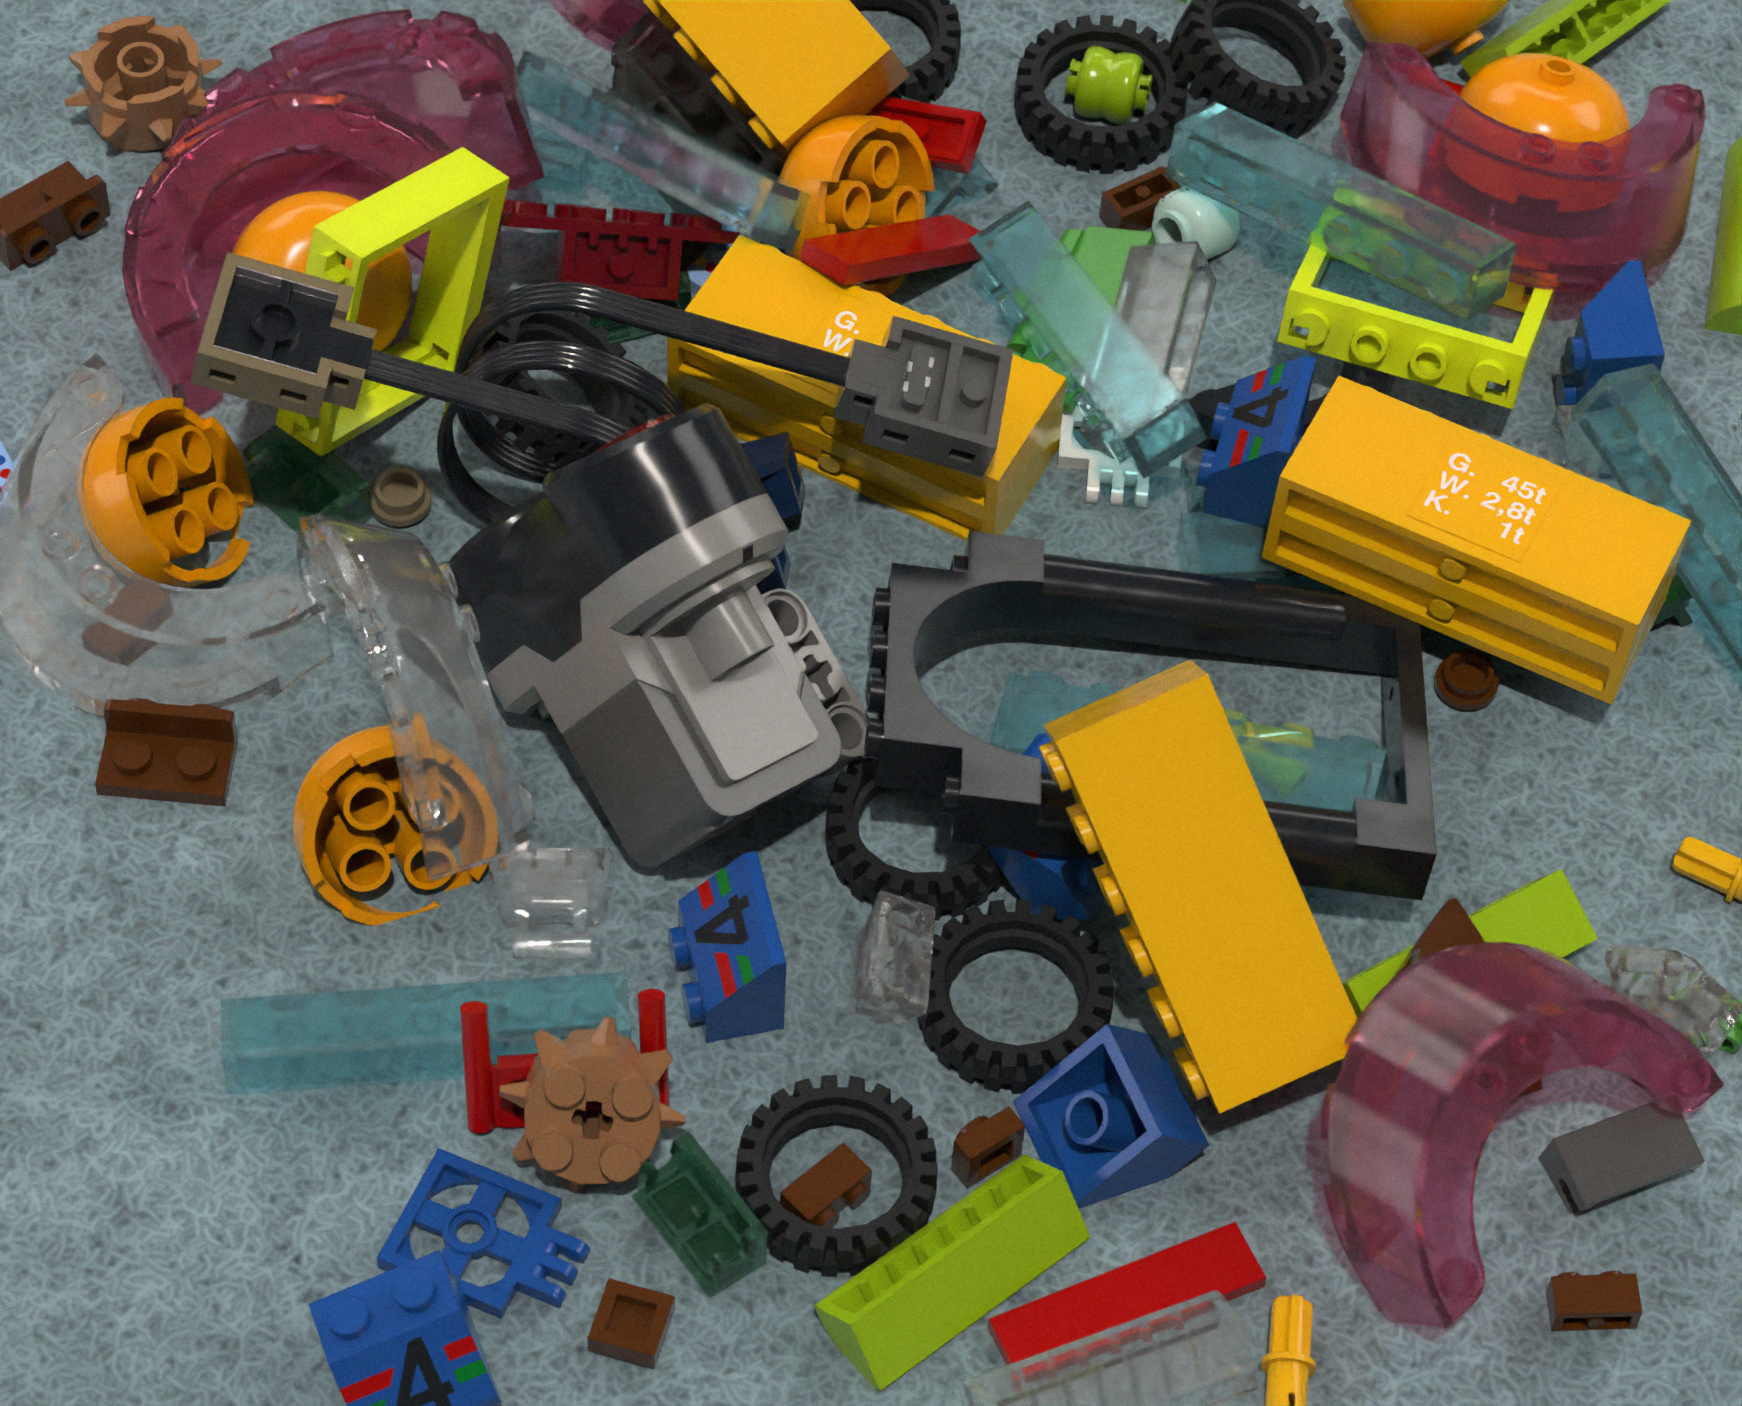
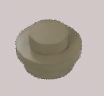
[369,467,431,527]

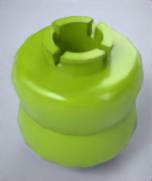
[1065,46,1153,125]

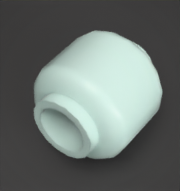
[1152,180,1240,266]

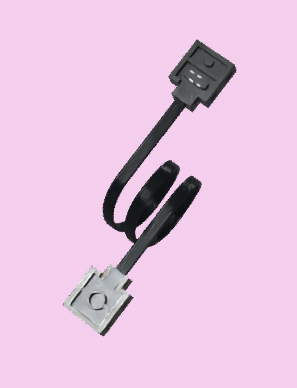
[190,252,1014,525]

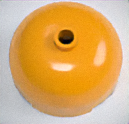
[1342,0,1510,61]
[1448,53,1630,206]
[775,115,935,296]
[232,191,413,352]
[77,397,254,592]
[293,725,496,926]

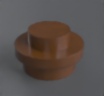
[1435,649,1499,710]

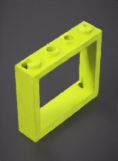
[275,147,510,457]
[1277,193,1565,409]

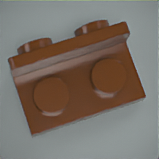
[0,161,110,271]
[95,698,238,807]

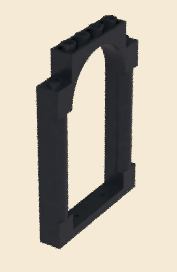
[864,531,1437,901]

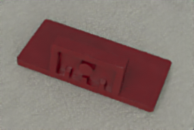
[499,199,740,301]

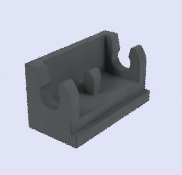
[1538,1094,1705,1213]

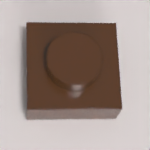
[951,1106,1025,1189]
[587,1278,675,1369]

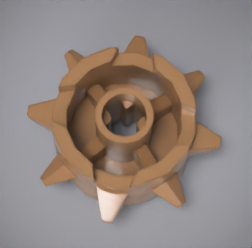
[64,15,223,152]
[499,1017,686,1193]

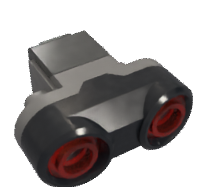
[439,403,869,868]

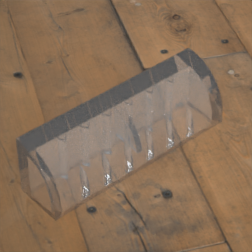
[1080,241,1217,467]
[963,1290,1258,1406]

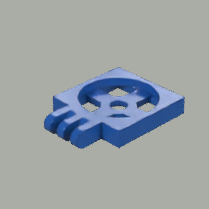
[377,1148,590,1319]

